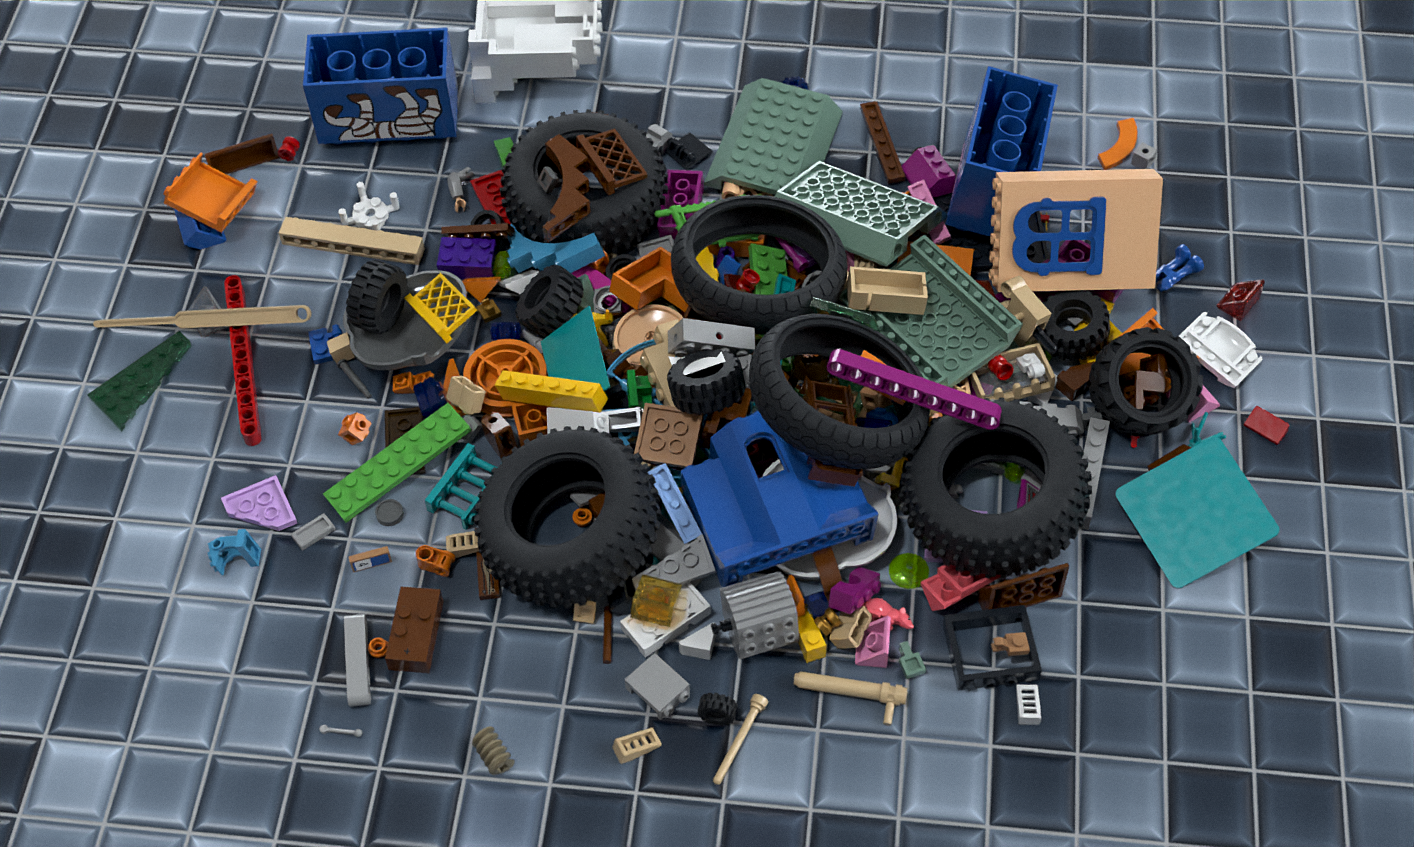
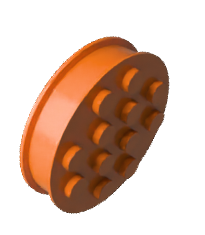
[463,339,548,417]

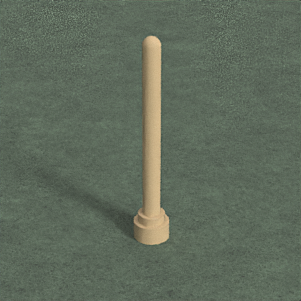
[713,694,768,785]

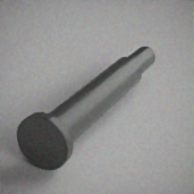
[337,359,372,399]

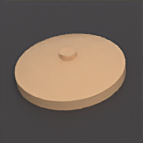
[614,304,683,371]

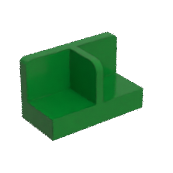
[626,370,652,409]

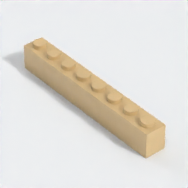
[279,217,425,265]

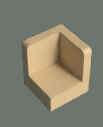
[327,332,355,363]

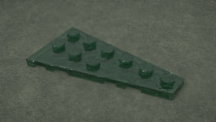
[87,331,192,432]

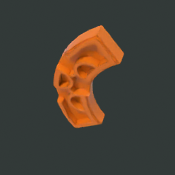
[1098,118,1138,170]

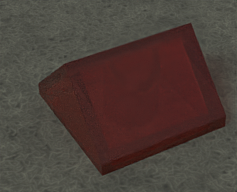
[1216,279,1265,321]

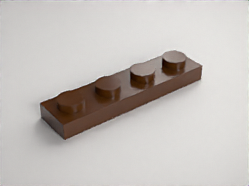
[441,223,515,239]

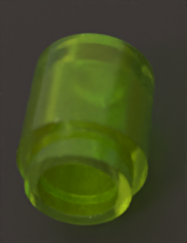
[493,251,511,279]
[1004,462,1025,482]

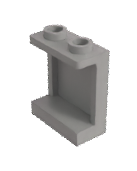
[624,653,690,720]

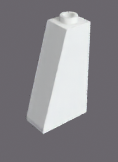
[547,407,609,434]

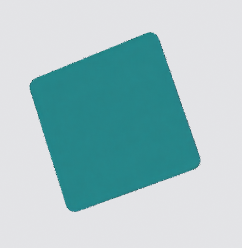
[1116,437,1279,588]

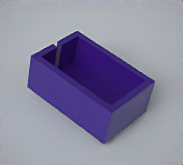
[437,237,498,280]

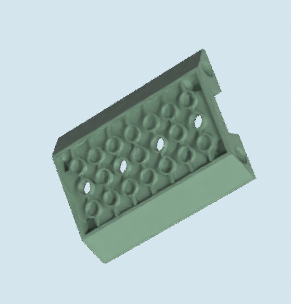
[775,161,948,267]

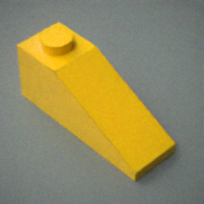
[797,607,826,663]

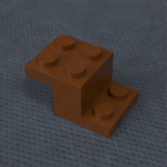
[1119,353,1167,410]
[700,387,752,449]

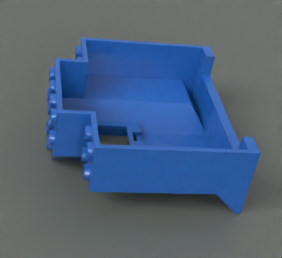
[681,411,879,588]

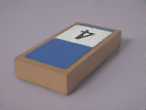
[349,546,392,572]

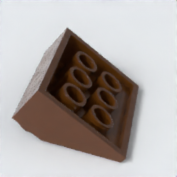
[977,563,1069,610]

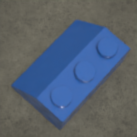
[174,209,226,250]

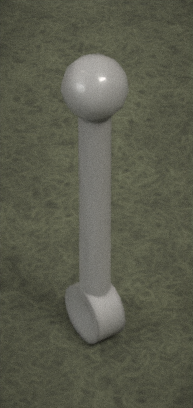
[319,725,362,737]

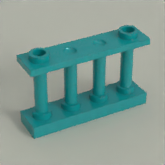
[425,443,502,530]

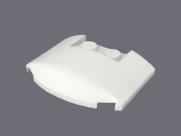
[1179,312,1263,388]

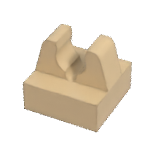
[573,601,596,623]

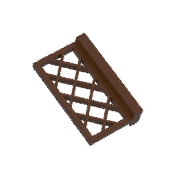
[576,128,647,195]

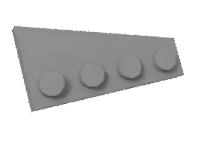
[632,534,716,598]

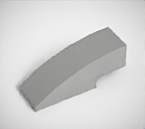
[601,407,644,432]

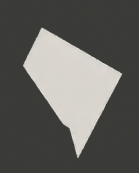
[669,352,725,375]

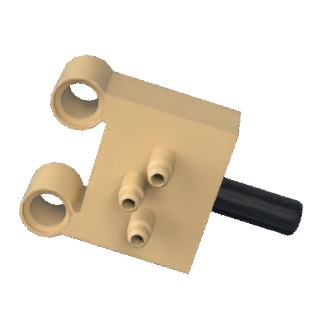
[1001,276,1058,355]

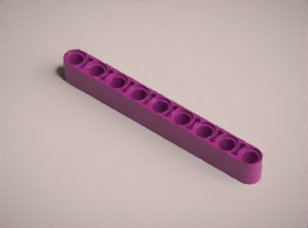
[827,349,1002,430]

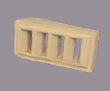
[446,531,479,558]
[613,727,662,764]

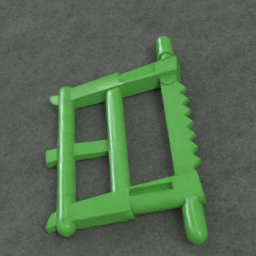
[654,194,760,247]

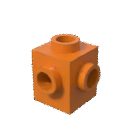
[338,412,372,445]

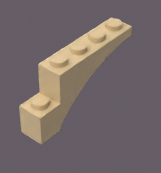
[640,319,679,407]

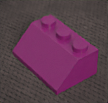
[902,145,956,198]

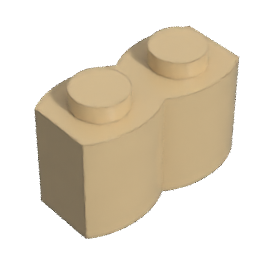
[446,376,486,415]
[830,606,872,648]

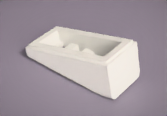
[1016,685,1041,725]

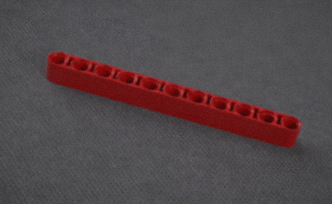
[224,275,261,446]

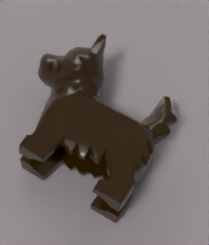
[788,355,840,401]

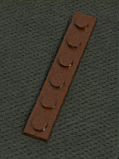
[860,101,905,184]

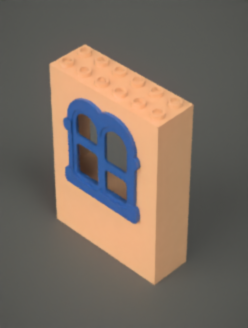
[989,169,1163,292]

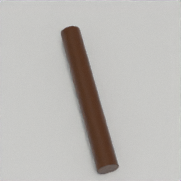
[603,606,612,664]

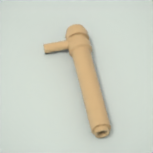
[794,671,908,726]

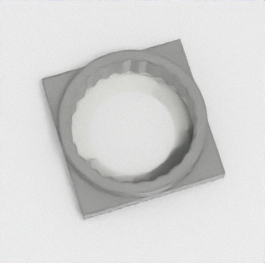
[593,286,622,314]

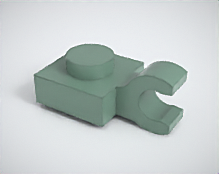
[899,641,926,679]

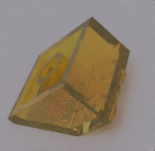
[630,575,682,627]

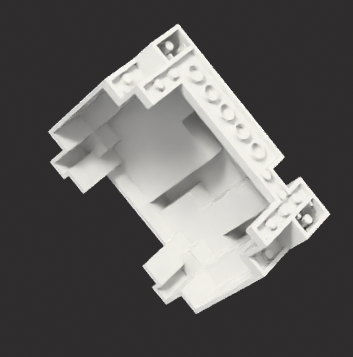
[468,0,602,103]

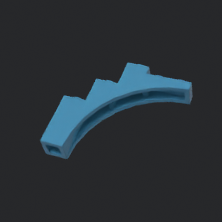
[507,224,605,273]

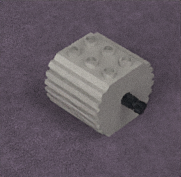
[711,572,799,659]

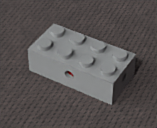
[668,318,755,357]

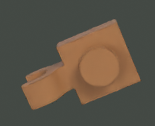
[991,632,1030,656]

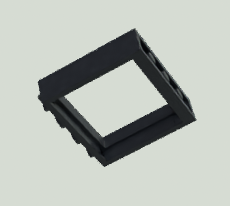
[943,605,1042,691]

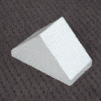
[679,622,716,660]

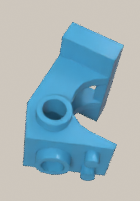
[207,529,261,576]

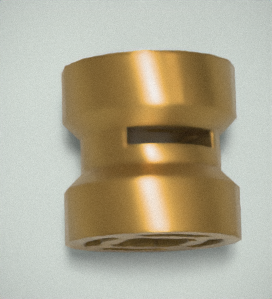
[813,607,842,636]

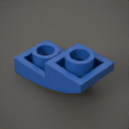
[717,255,741,287]

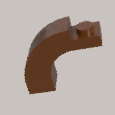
[811,546,843,609]

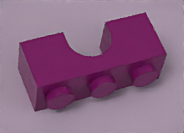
[829,566,881,614]

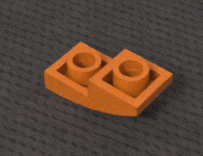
[393,371,434,394]

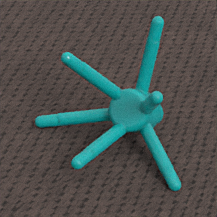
[1187,412,1226,447]

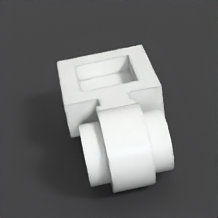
[1016,353,1045,379]

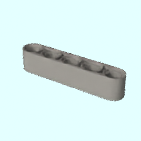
[344,613,371,707]

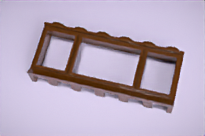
[800,376,863,487]

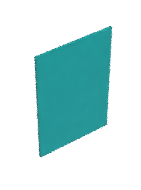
[541,306,610,409]

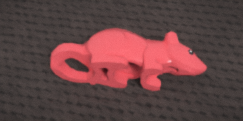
[861,598,914,631]

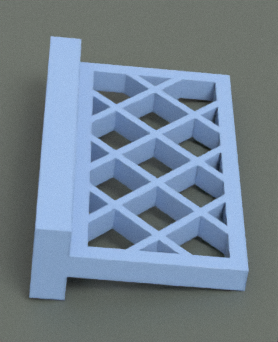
[648,463,702,544]

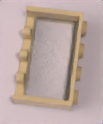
[968,343,1055,402]

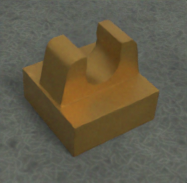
[476,298,501,323]

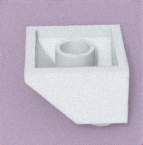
[498,269,539,295]

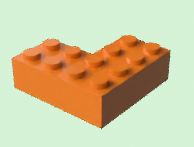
[609,247,688,312]

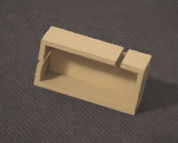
[847,266,928,315]

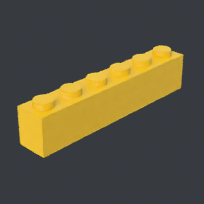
[495,370,608,413]

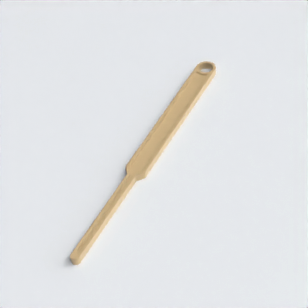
[93,305,311,328]

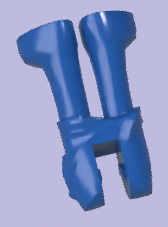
[1155,244,1204,292]

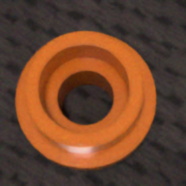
[572,508,592,527]
[368,637,388,658]

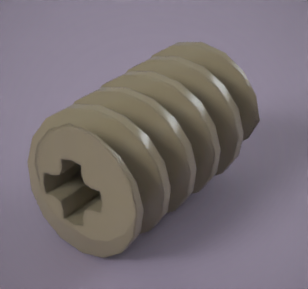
[472,726,515,775]

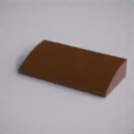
[204,133,280,174]

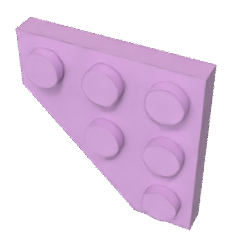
[221,475,297,531]

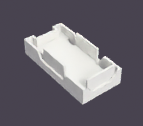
[620,582,711,658]

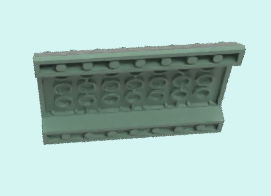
[704,78,843,195]
[839,235,1023,388]

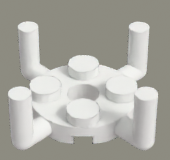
[339,182,400,231]

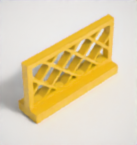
[404,273,477,343]

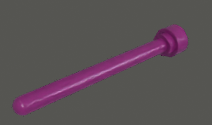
[774,237,809,272]

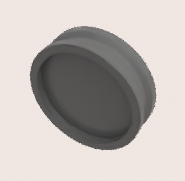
[375,499,404,526]

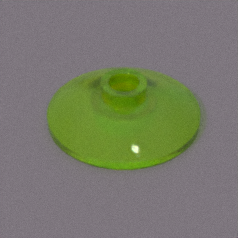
[889,553,929,589]

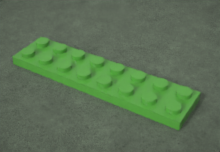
[748,243,792,372]
[323,403,472,523]

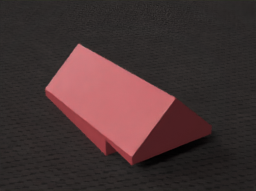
[921,565,1001,611]

